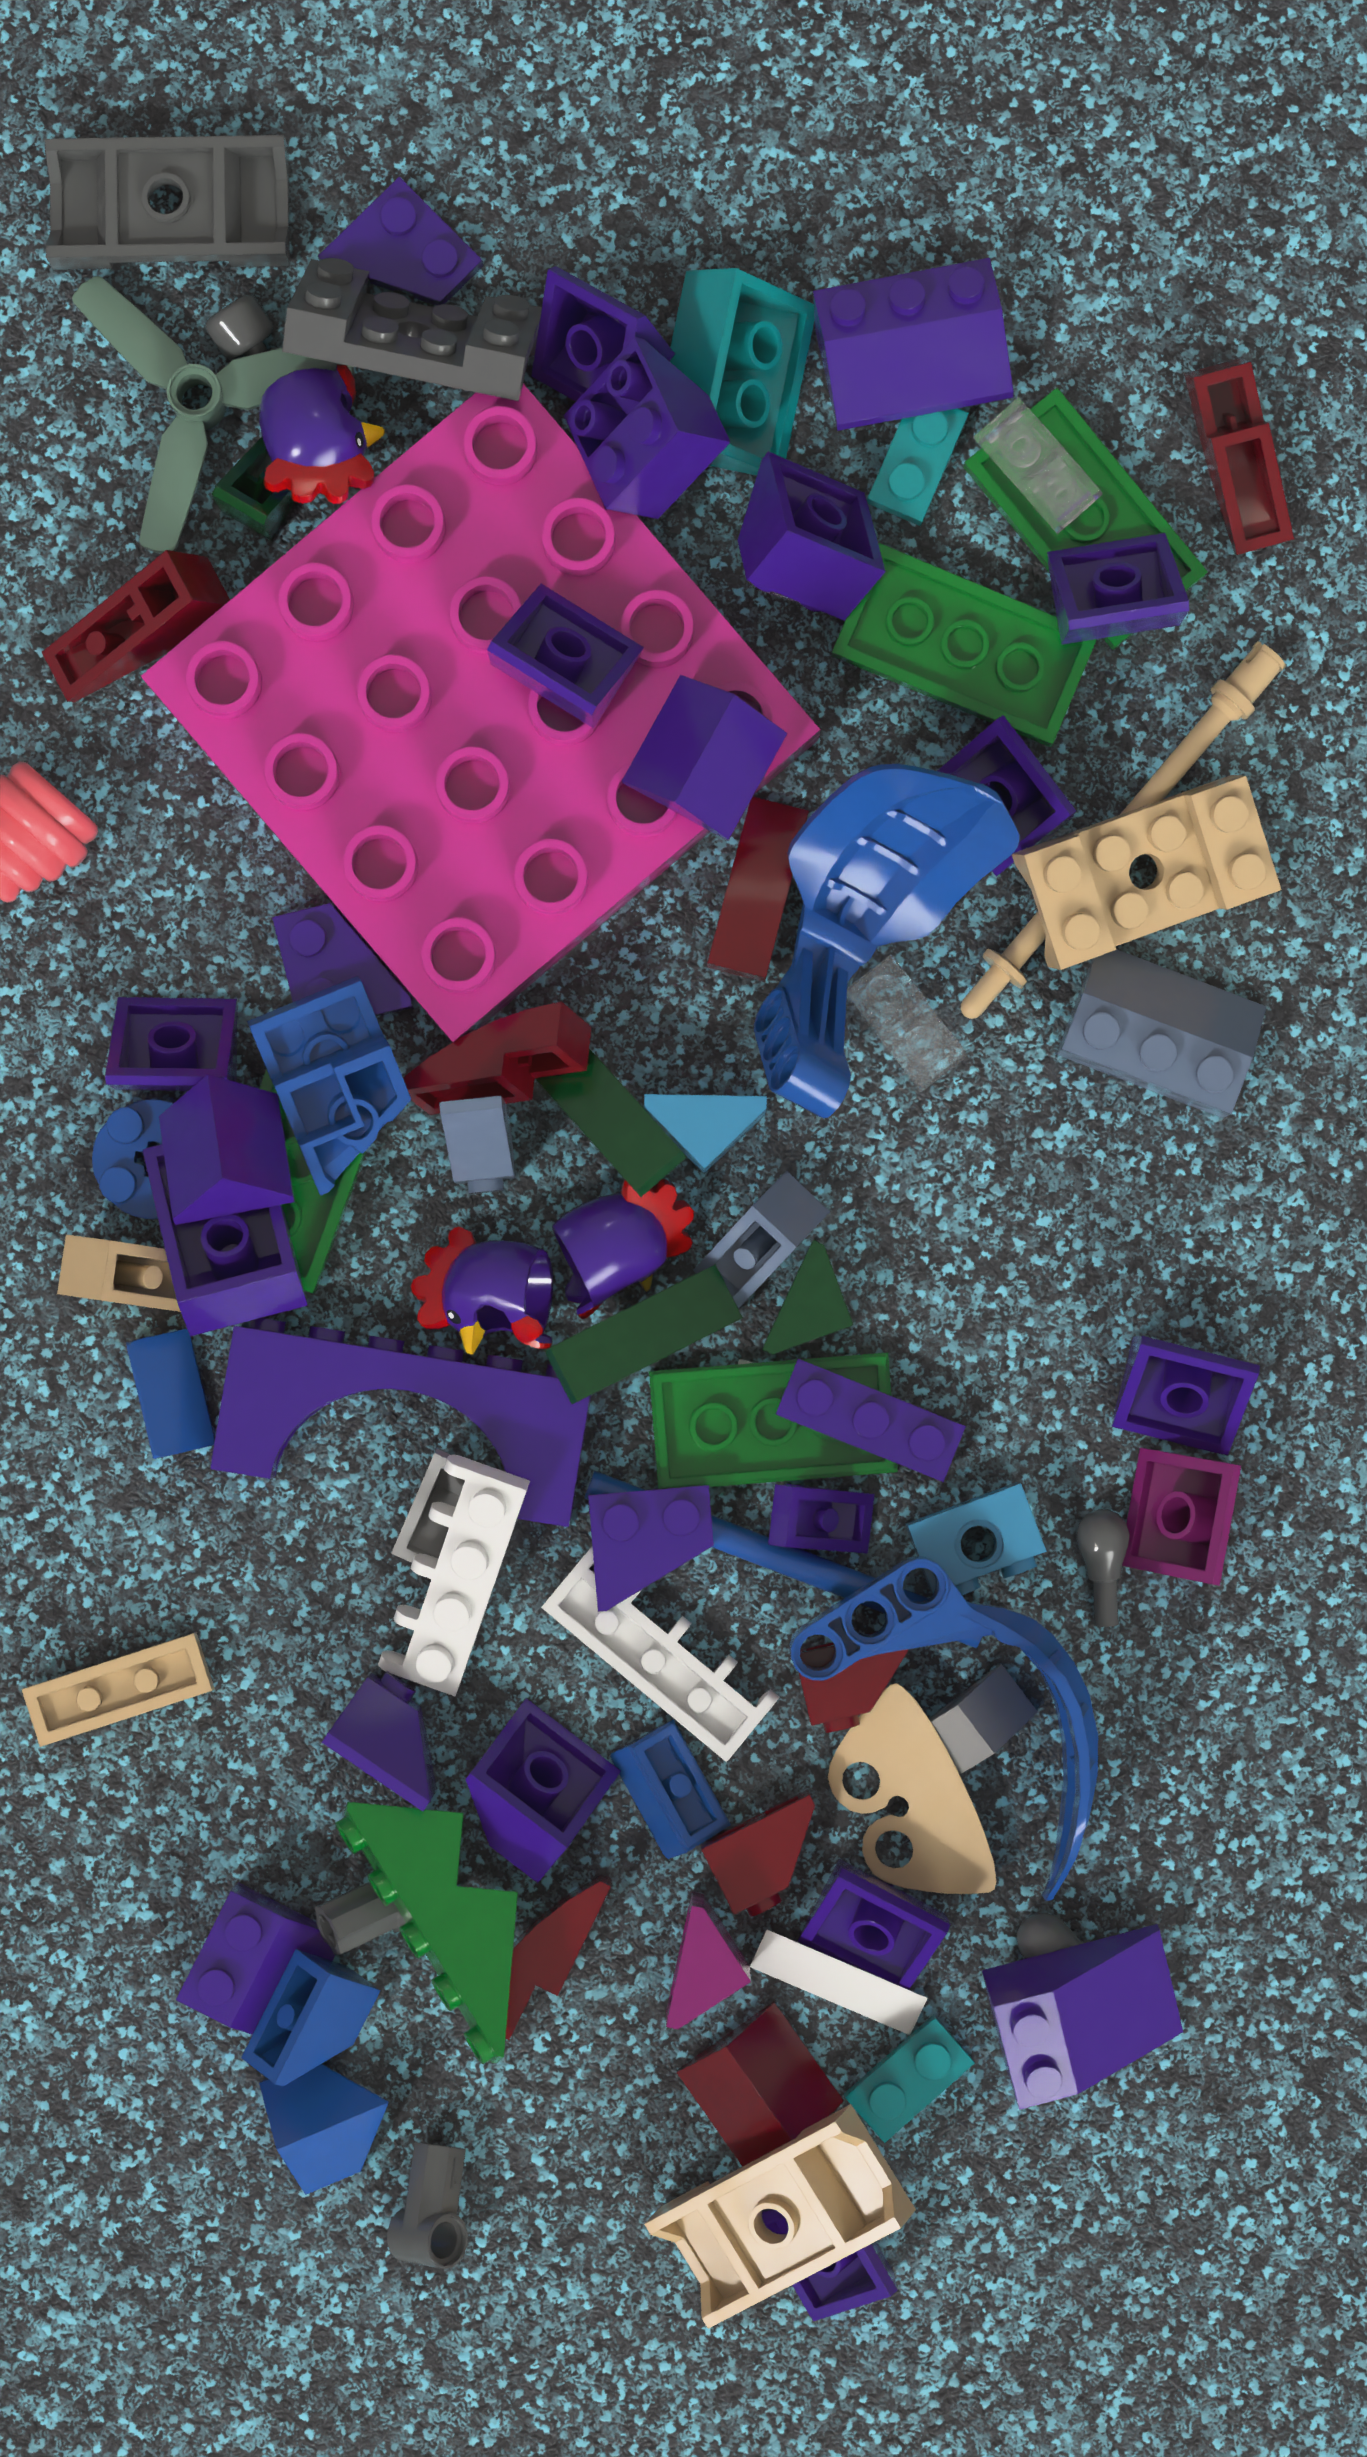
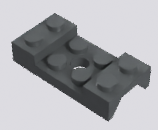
[45,135,290,270]
[282,258,542,401]

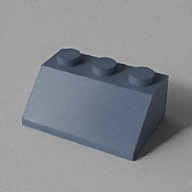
[1056,949,1267,1118]

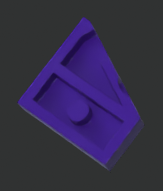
[318,177,484,306]
[272,903,414,1017]
[588,1485,714,1612]

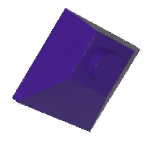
[321,1672,437,1811]
[465,1698,621,1883]

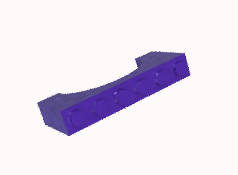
[210,1318,591,1527]

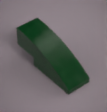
[535,1049,686,1197]
[544,1264,743,1404]

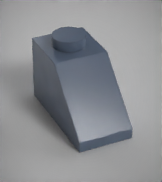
[693,1171,830,1309]

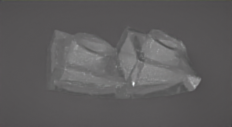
[973,397,1103,534]
[847,955,968,1093]

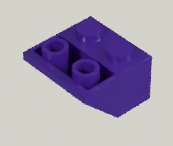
[564,337,730,519]

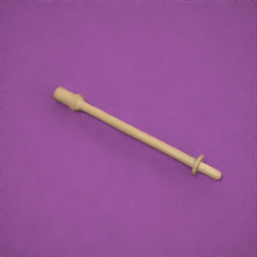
[960,641,1286,1019]

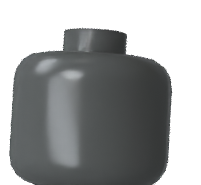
[206,294,273,360]

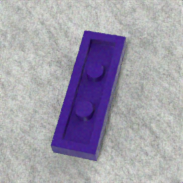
[775,1359,966,1482]

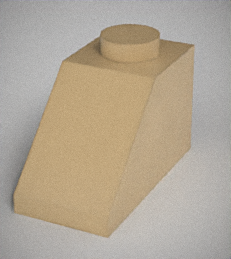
[57,1235,181,1312]

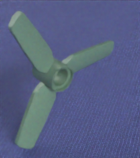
[72,276,354,553]

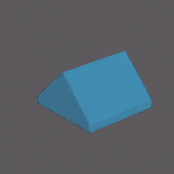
[644,1094,767,1174]

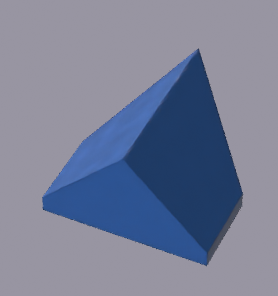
[259,2064,389,2195]

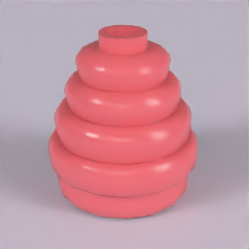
[0,762,98,903]

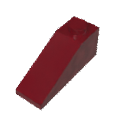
[42,550,230,702]

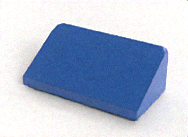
[126,1329,215,1459]
[610,1720,731,1859]

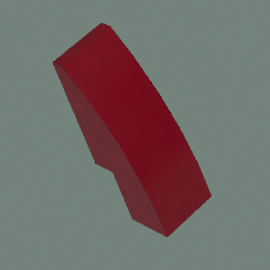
[1184,358,1294,555]
[707,797,809,982]
[403,1001,592,1115]
[505,1874,612,2040]

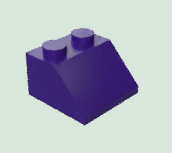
[737,451,886,621]
[176,1882,336,2035]

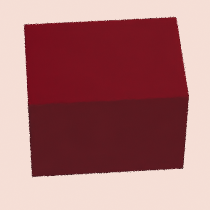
[676,2001,844,2167]

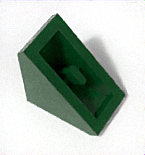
[212,437,295,541]
[761,1240,853,1355]

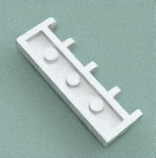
[378,1455,530,1696]
[541,1547,779,1762]

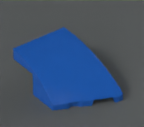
[247,976,411,1196]

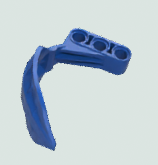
[754,764,1020,1118]
[789,1556,1098,1901]

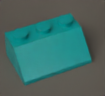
[670,268,815,475]

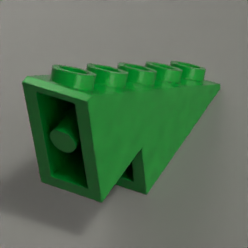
[335,1802,518,2064]

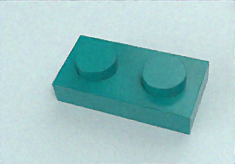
[867,408,969,526]
[844,2014,975,2143]

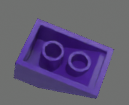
[142,1144,308,1336]
[982,1924,1183,2110]

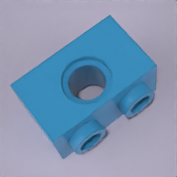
[905,1482,1047,1595]

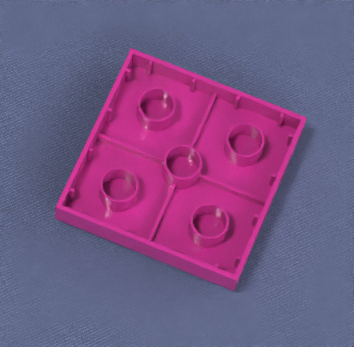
[141,383,821,1043]

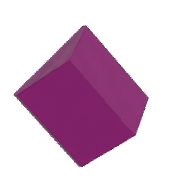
[1122,1447,1241,1586]
[666,1891,751,2029]

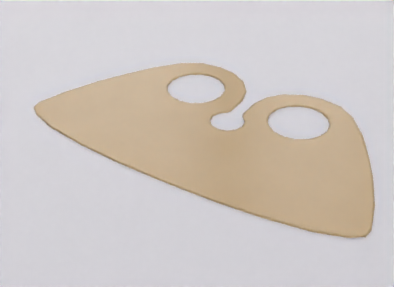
[828,1683,996,1894]

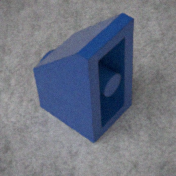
[241,1949,381,2086]

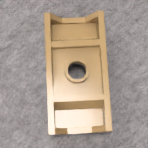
[1012,775,1281,970]
[644,2104,916,2329]

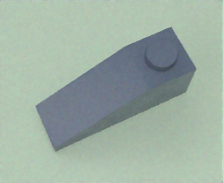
[439,1096,516,1194]

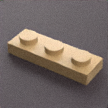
[22,1632,215,1747]

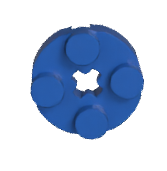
[92,1099,174,1220]

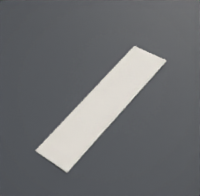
[750,1930,928,2035]

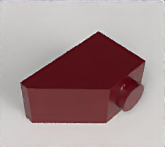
[798,1631,909,1733]
[701,1789,815,1917]

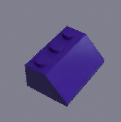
[813,258,1014,431]

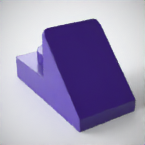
[768,1484,875,1554]

